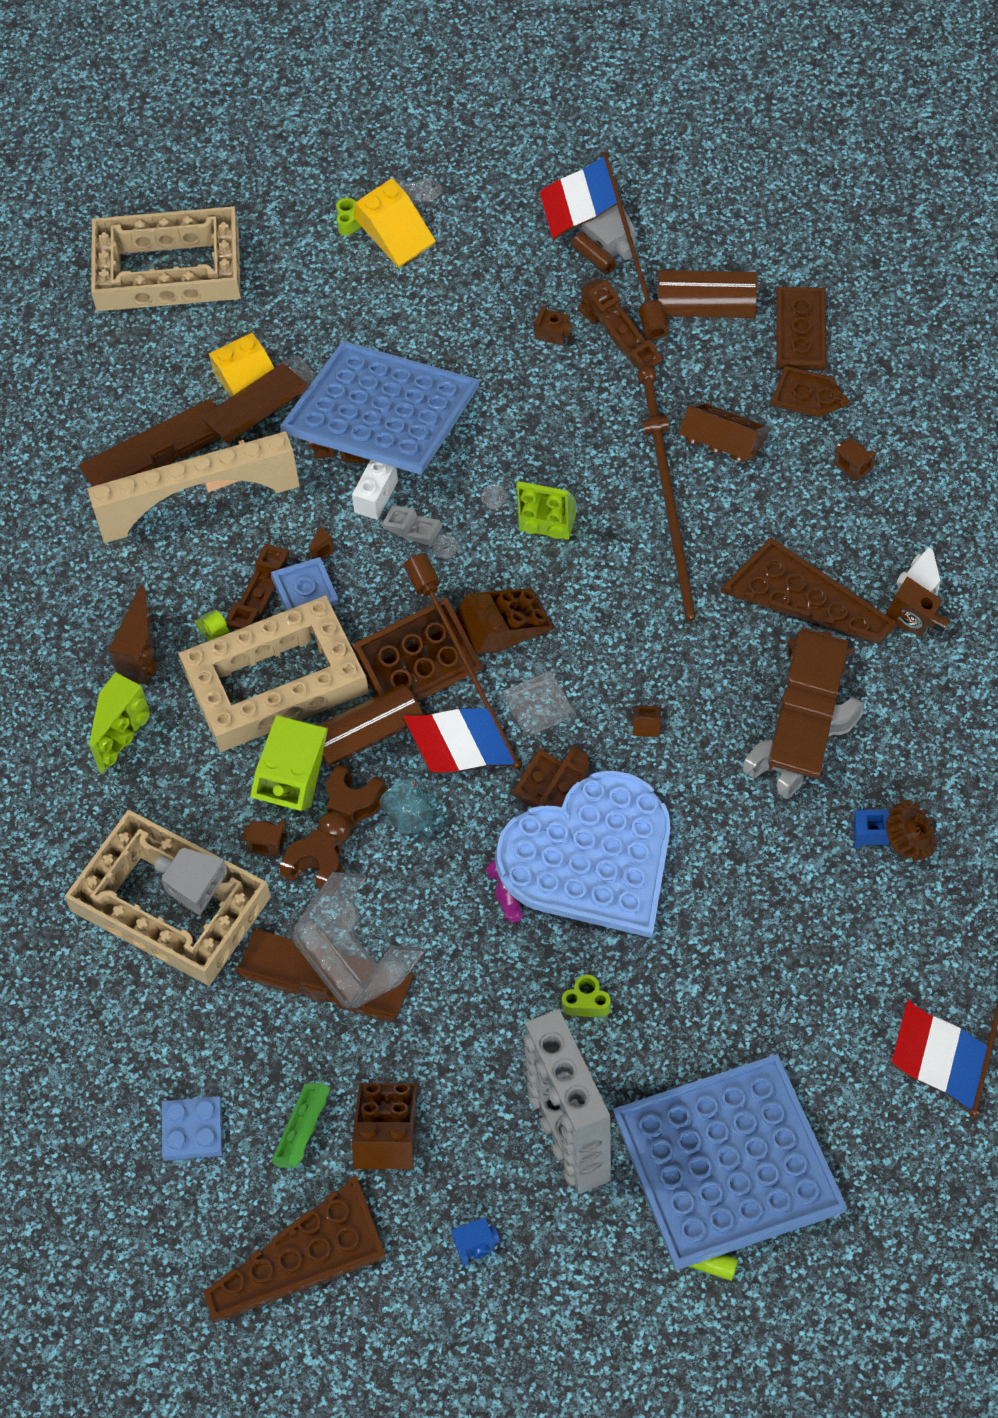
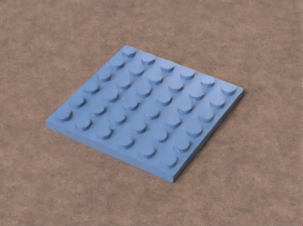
[281,341,479,475]
[613,1054,847,1271]

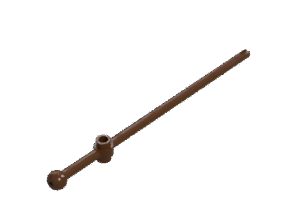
[637,366,695,621]

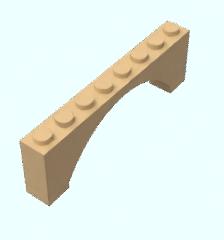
[87,431,300,543]

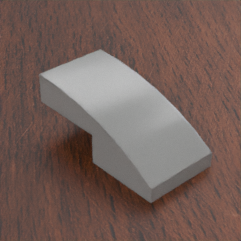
[382,505,442,546]

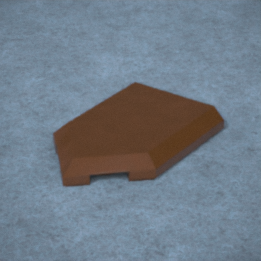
[771,365,850,417]

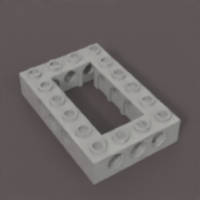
[522,1009,611,1195]

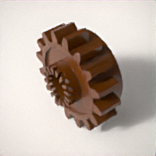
[886,799,938,862]

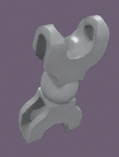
[743,697,864,799]

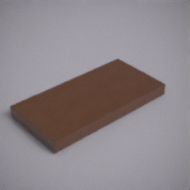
[776,287,827,370]
[201,363,308,444]

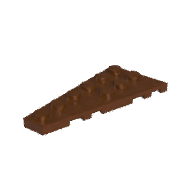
[721,537,896,645]
[203,1174,386,1323]

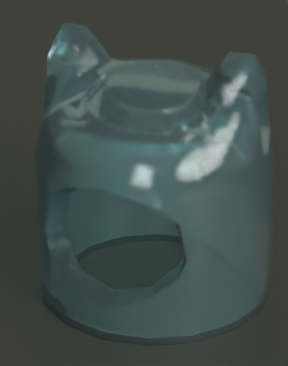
[380,779,434,836]

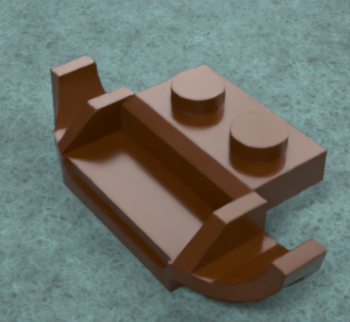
[511,744,589,808]

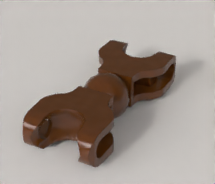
[280,764,388,894]

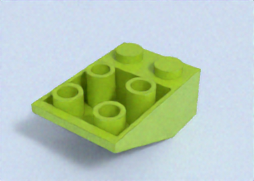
[516,481,576,540]
[89,672,150,773]
[250,715,328,811]

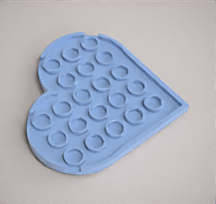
[495,771,670,938]

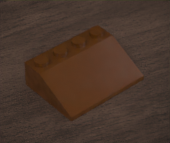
[351,598,483,701]

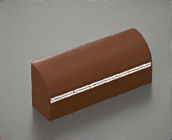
[658,270,757,318]
[319,683,424,769]

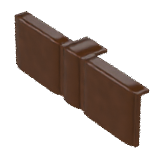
[78,398,220,487]
[768,628,848,779]
[235,929,413,1022]

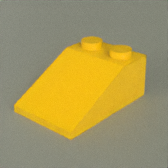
[354,178,436,268]
[209,333,274,397]

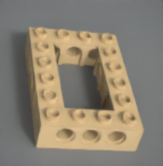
[91,206,241,311]
[178,595,369,752]
[64,810,271,986]

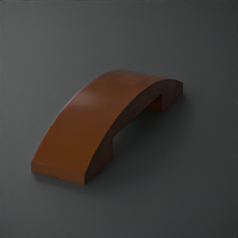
[586,279,663,370]
[225,544,289,629]

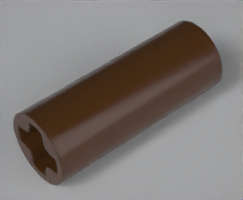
[571,232,617,275]

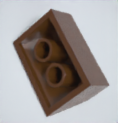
[679,402,771,463]

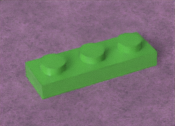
[271,1083,330,1168]

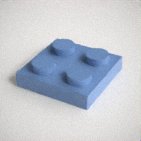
[271,557,339,611]
[162,1096,223,1161]

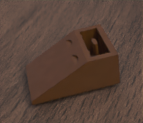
[455,588,554,654]
[352,1083,417,1169]

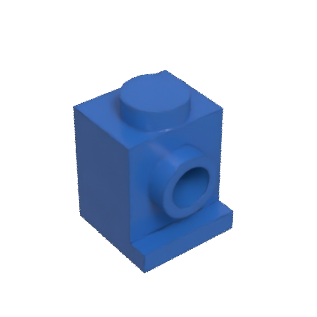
[853,810,889,848]
[451,1217,500,1267]

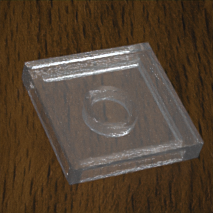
[502,670,574,737]

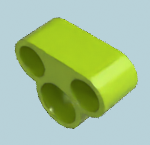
[336,198,361,236]
[195,610,230,641]
[562,974,611,1017]

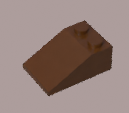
[109,586,158,685]

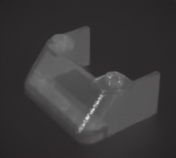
[293,872,424,1008]

